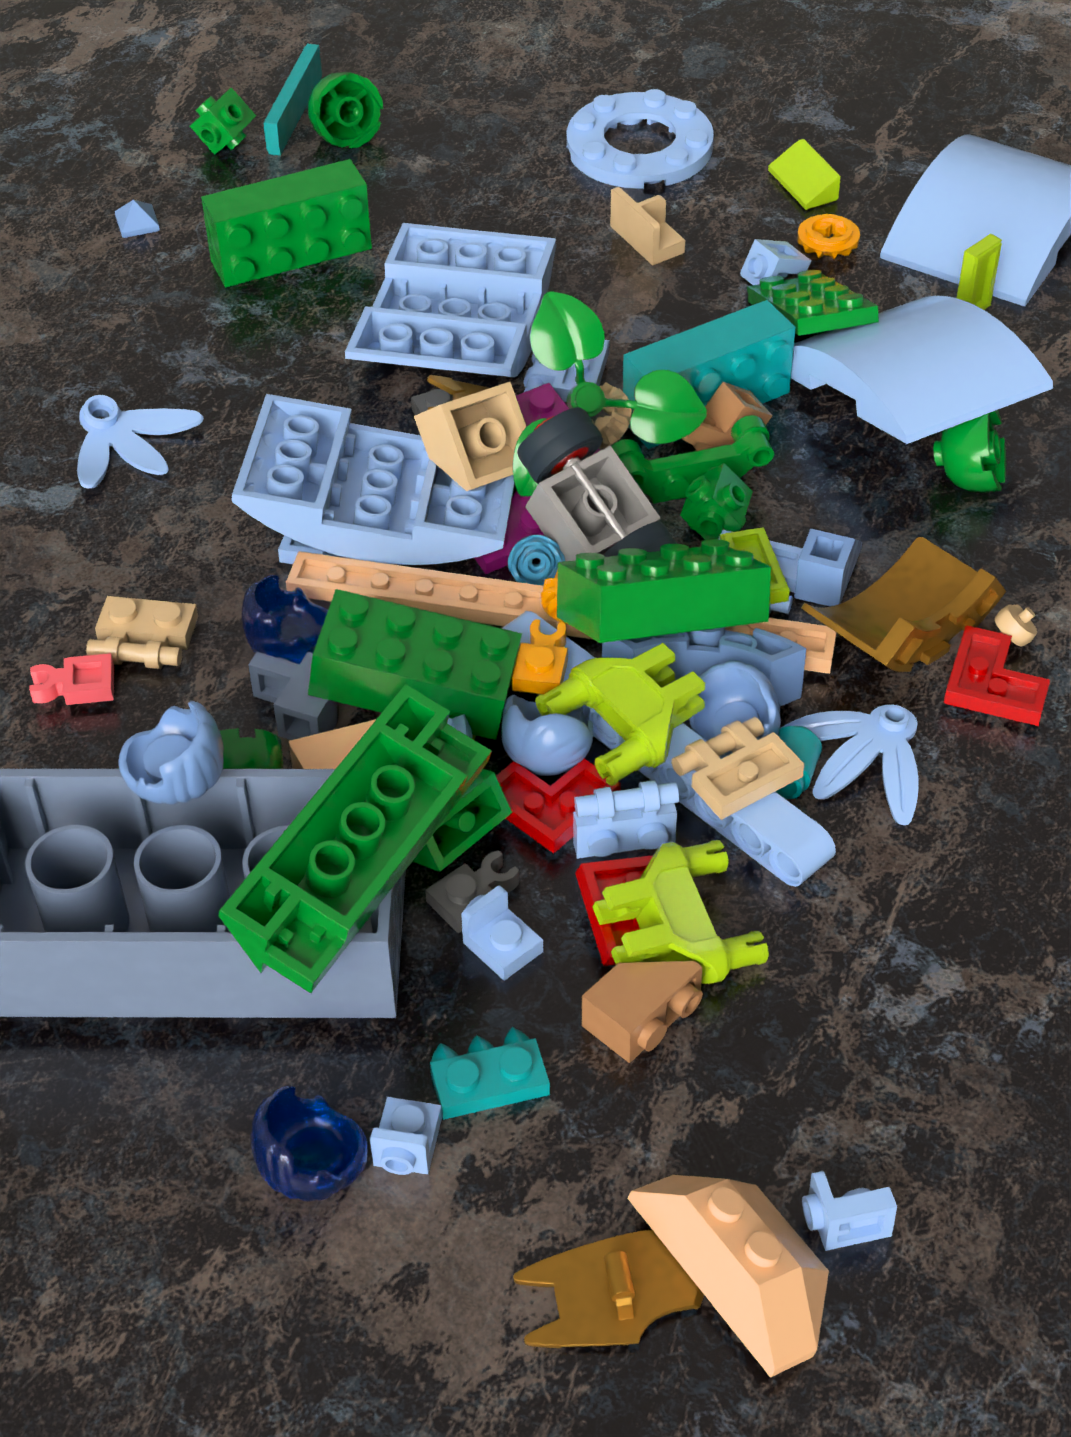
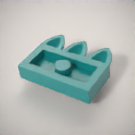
[430,1027,550,1120]

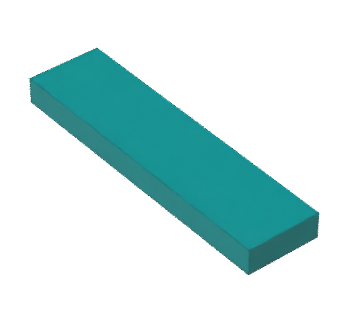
[263,43,322,156]

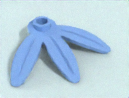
[77,395,204,488]
[779,705,919,825]

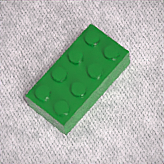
[201,159,372,288]
[557,539,771,643]
[308,589,522,740]

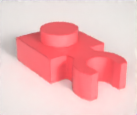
[29,653,114,705]

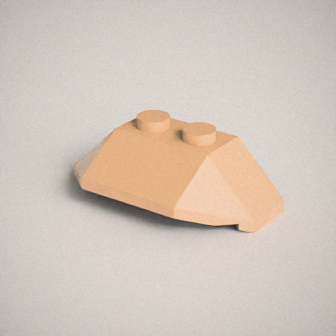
[627,1175,829,1377]

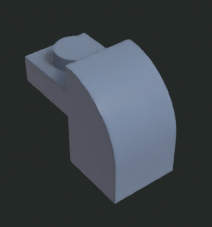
[248,652,339,740]

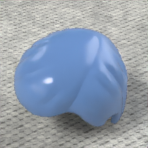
[689,661,781,756]
[501,695,593,776]
[118,701,224,805]

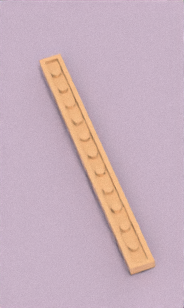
[286,551,837,674]

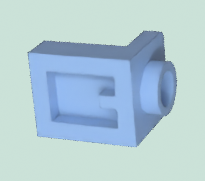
[740,239,811,285]
[461,885,543,981]
[370,1097,442,1175]
[802,1171,897,1251]

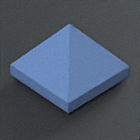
[115,200,160,238]

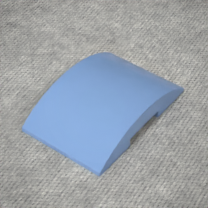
[880,134,1071,307]
[345,223,556,377]
[791,296,1053,444]
[232,394,514,565]

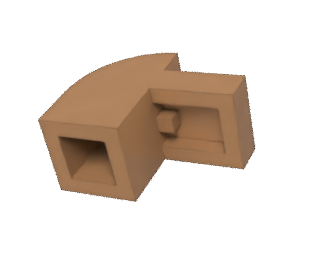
[682,382,773,451]

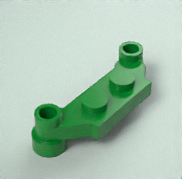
[611,415,774,504]

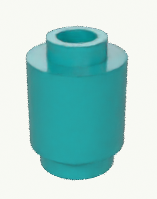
[775,725,822,799]

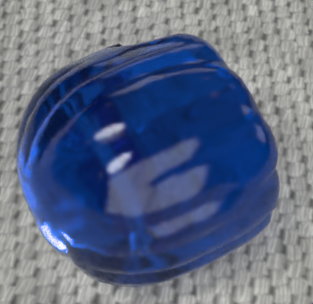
[241,575,328,665]
[250,1086,368,1202]

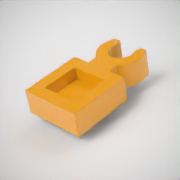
[512,619,568,694]

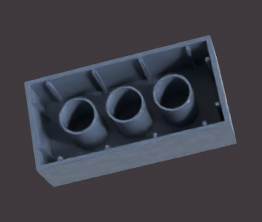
[0,769,406,1018]

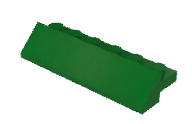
[218,684,492,993]

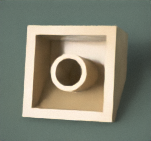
[414,382,526,491]

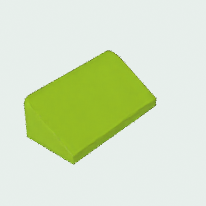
[768,139,840,210]

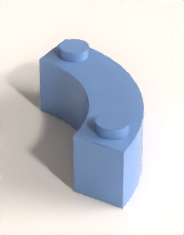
[602,627,806,706]

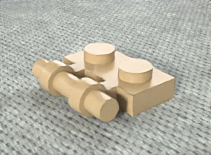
[86,596,198,669]
[671,717,804,820]

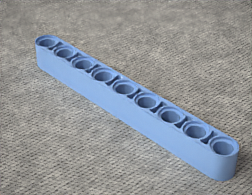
[501,611,836,887]

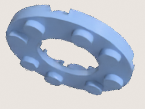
[567,89,713,189]

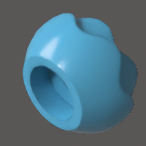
[508,535,565,586]

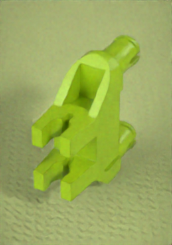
[535,643,705,786]
[592,840,769,984]

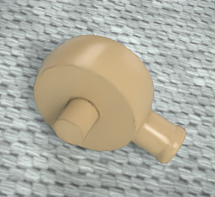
[995,605,1037,647]

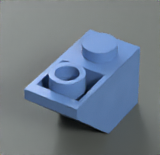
[794,529,862,607]

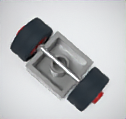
[517,407,677,561]

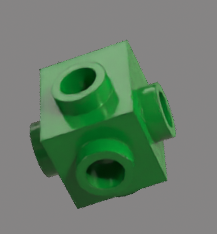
[189,87,256,154]
[680,463,753,540]

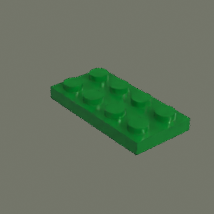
[747,270,879,336]

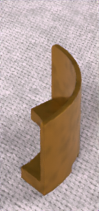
[801,537,1006,672]

